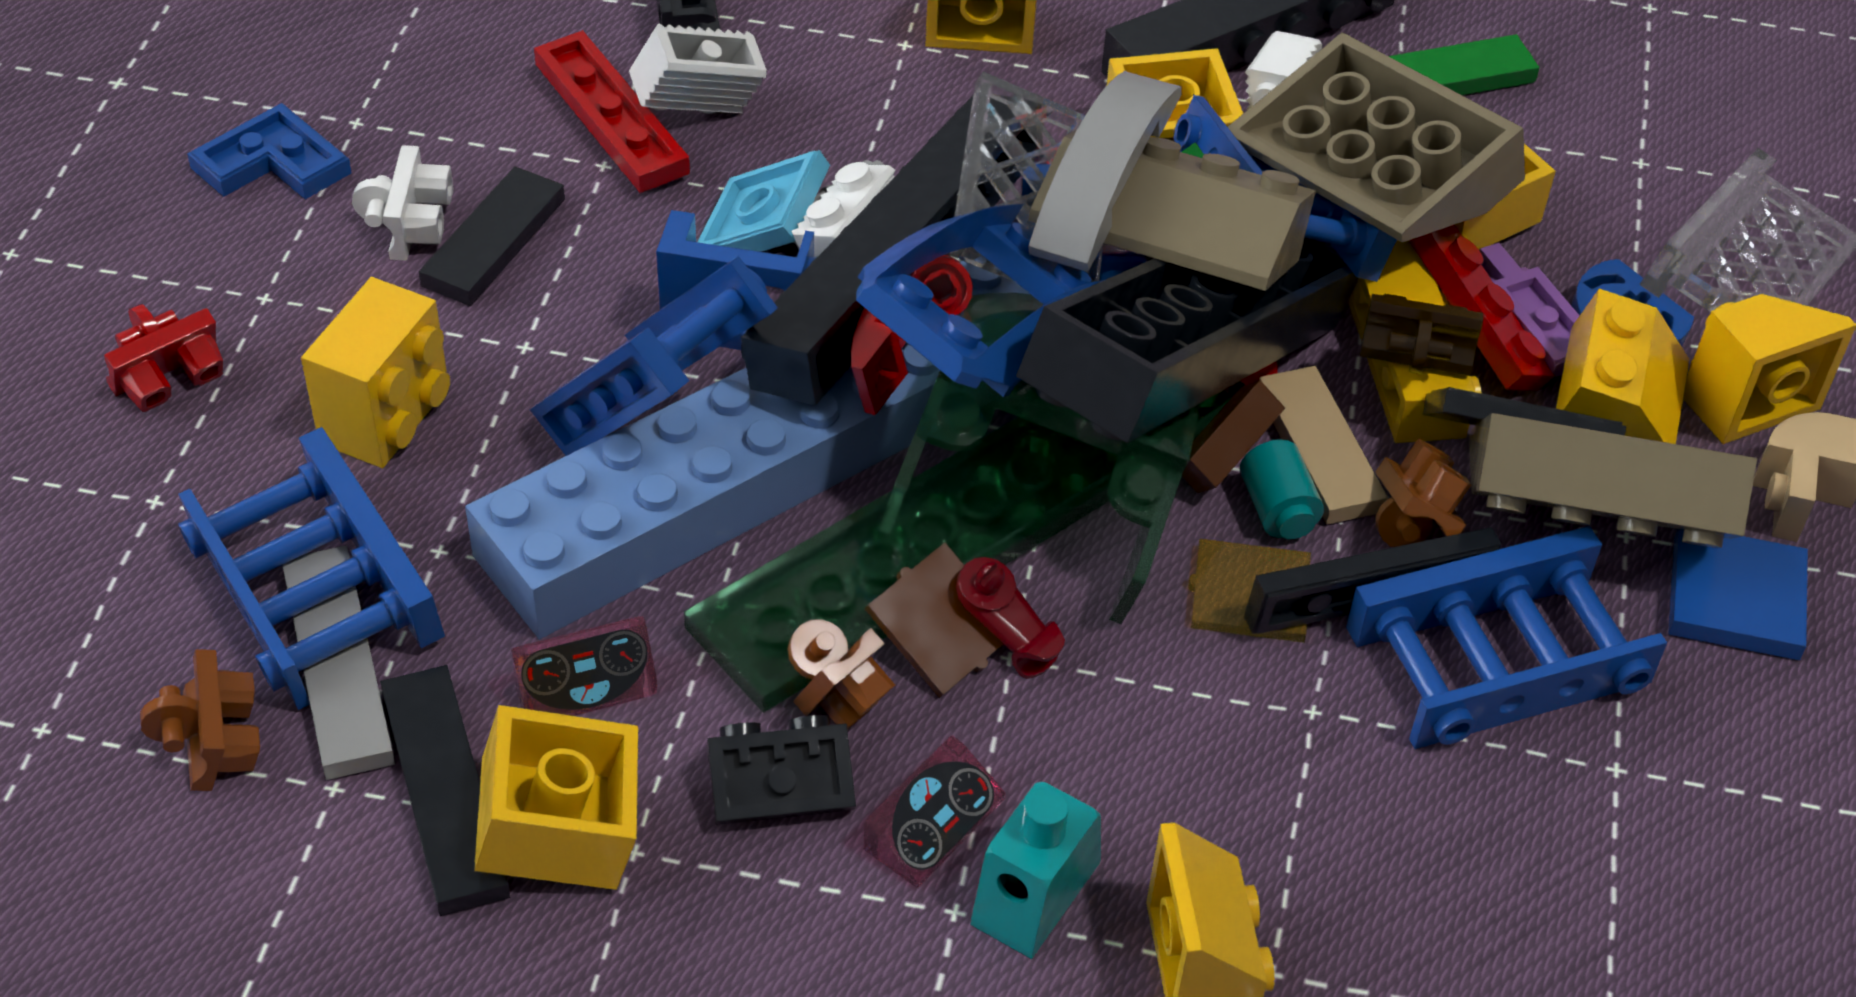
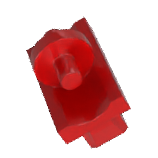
[104,304,223,412]

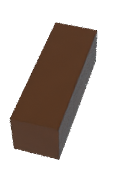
[1172,380,1285,493]

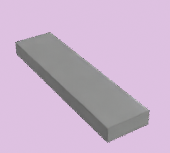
[283,545,395,780]

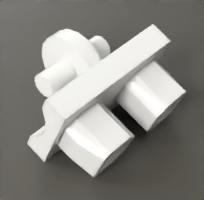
[352,145,453,261]

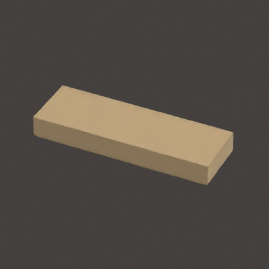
[1259,366,1388,525]

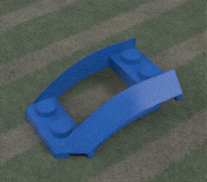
[856,203,1104,397]

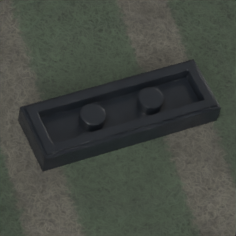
[418,166,565,306]
[1423,387,1626,435]

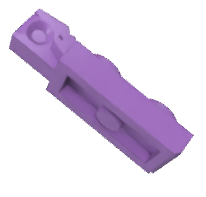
[1479,243,1579,378]

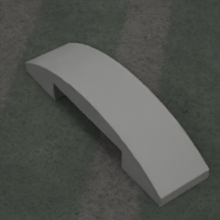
[1028,71,1181,272]

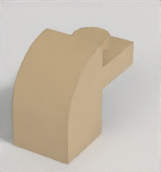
[1753,412,1856,542]

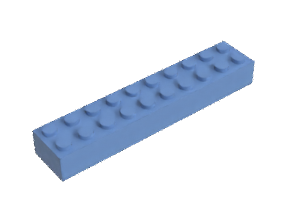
[465,253,1043,640]

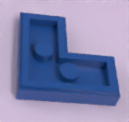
[187,103,352,199]

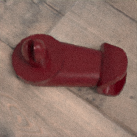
[956,557,1065,679]

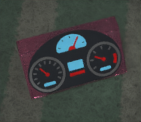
[511,616,658,716]
[863,736,1006,888]

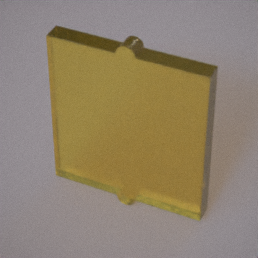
[1188,539,1311,643]

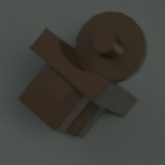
[1360,294,1483,376]

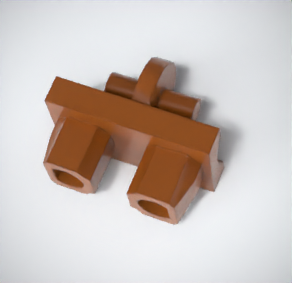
[1375,438,1472,547]
[787,619,895,730]
[140,649,260,791]

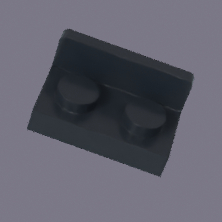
[706,715,856,825]

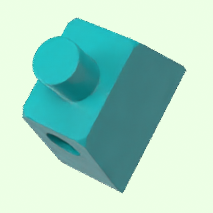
[971,782,1101,959]

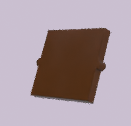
[864,543,1003,698]

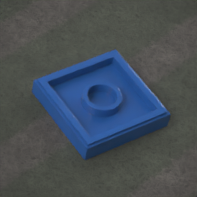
[1668,530,1808,660]

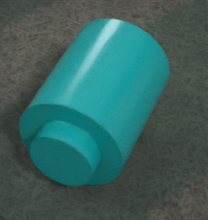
[1240,440,1324,539]

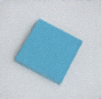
[698,150,830,252]

